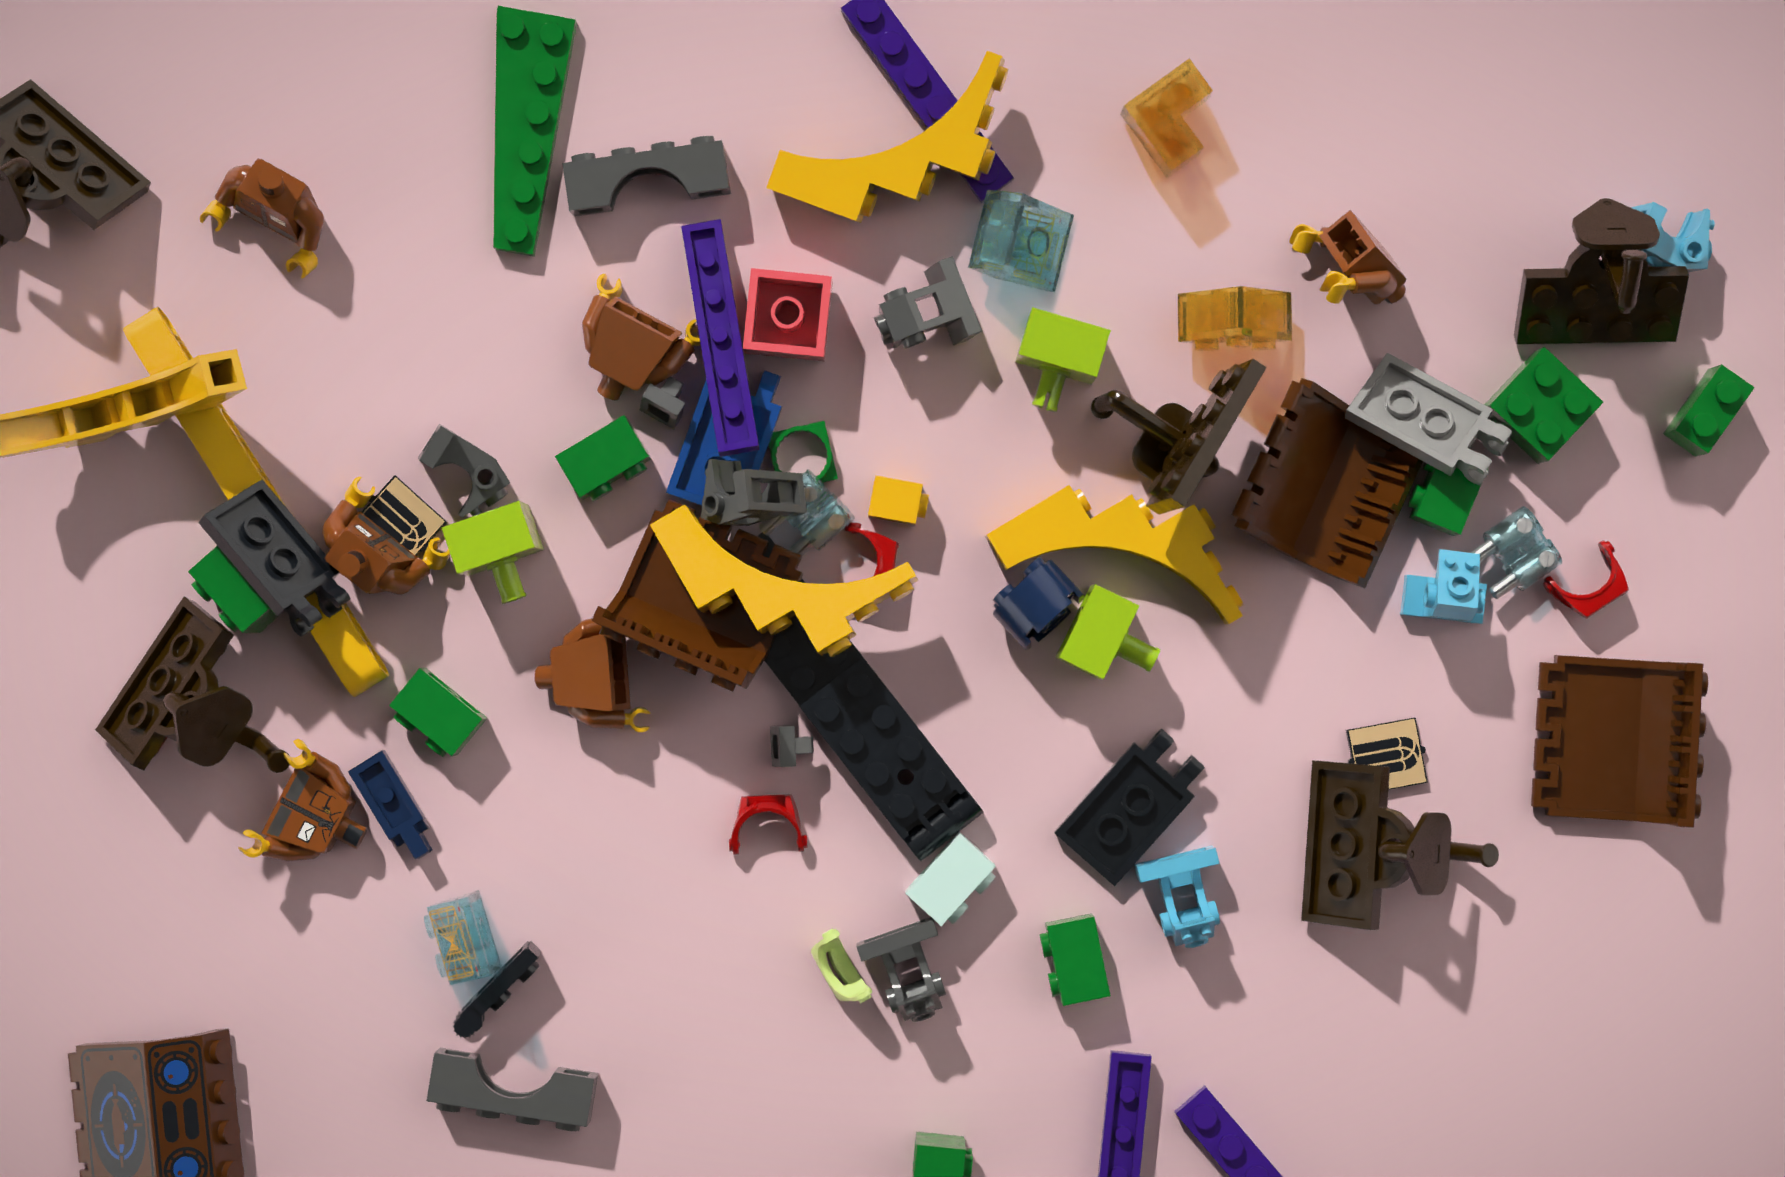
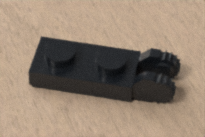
[453,941,541,1038]

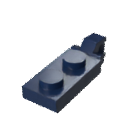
[348,750,433,860]

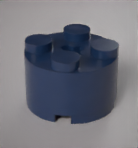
[993,557,1085,650]

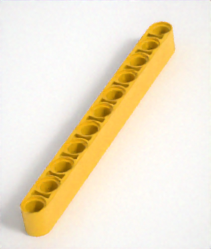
[123,307,389,697]

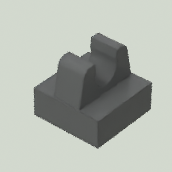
[639,377,685,429]
[770,725,814,767]

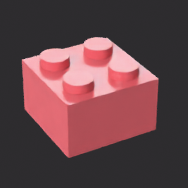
[743,268,833,362]

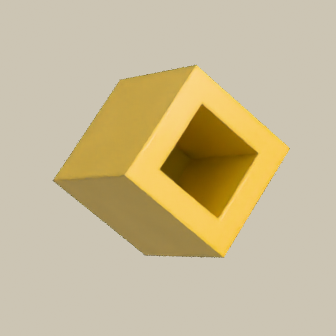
[868,475,929,525]

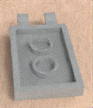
[1345,353,1512,485]

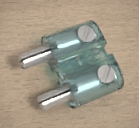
[759,469,855,556]
[1470,506,1562,599]

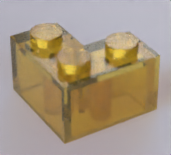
[1120,58,1213,178]
[1178,286,1292,351]

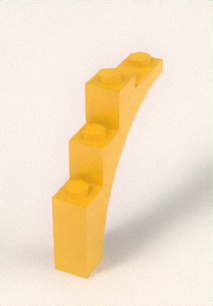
[766,51,1009,223]
[0,349,247,458]
[985,485,1244,625]
[650,504,919,657]

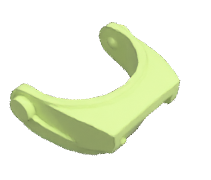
[811,928,872,1003]

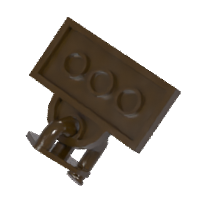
[0,79,151,248]
[1514,198,1689,344]
[1091,359,1267,515]
[95,596,290,773]
[1301,760,1499,930]

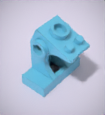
[1631,202,1715,272]
[1400,549,1487,624]
[1134,845,1220,948]

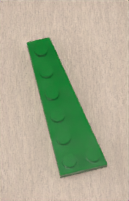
[493,6,577,257]

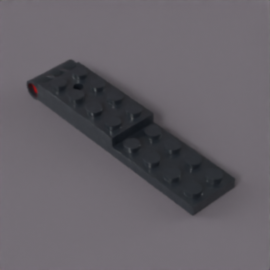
[758,532,984,861]

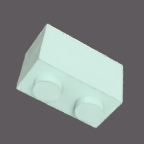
[905,831,996,926]

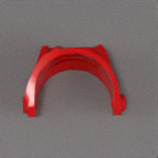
[844,522,899,576]
[1543,540,1629,619]
[729,794,808,855]

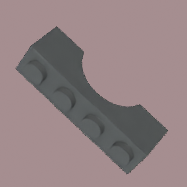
[562,136,731,217]
[426,1048,598,1131]

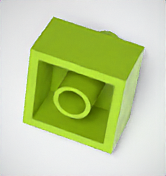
[1015,307,1111,412]
[441,501,544,604]
[1055,584,1161,679]

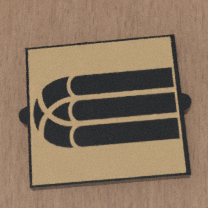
[361,475,447,556]
[1346,717,1428,790]

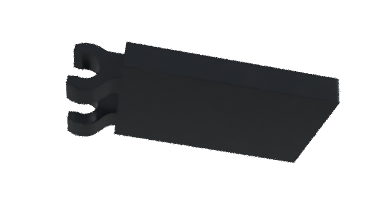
[198,479,351,637]
[1054,728,1205,886]

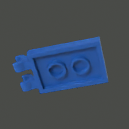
[666,370,783,505]

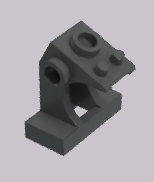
[873,256,982,349]
[418,423,510,517]
[701,459,807,526]
[856,917,946,1022]

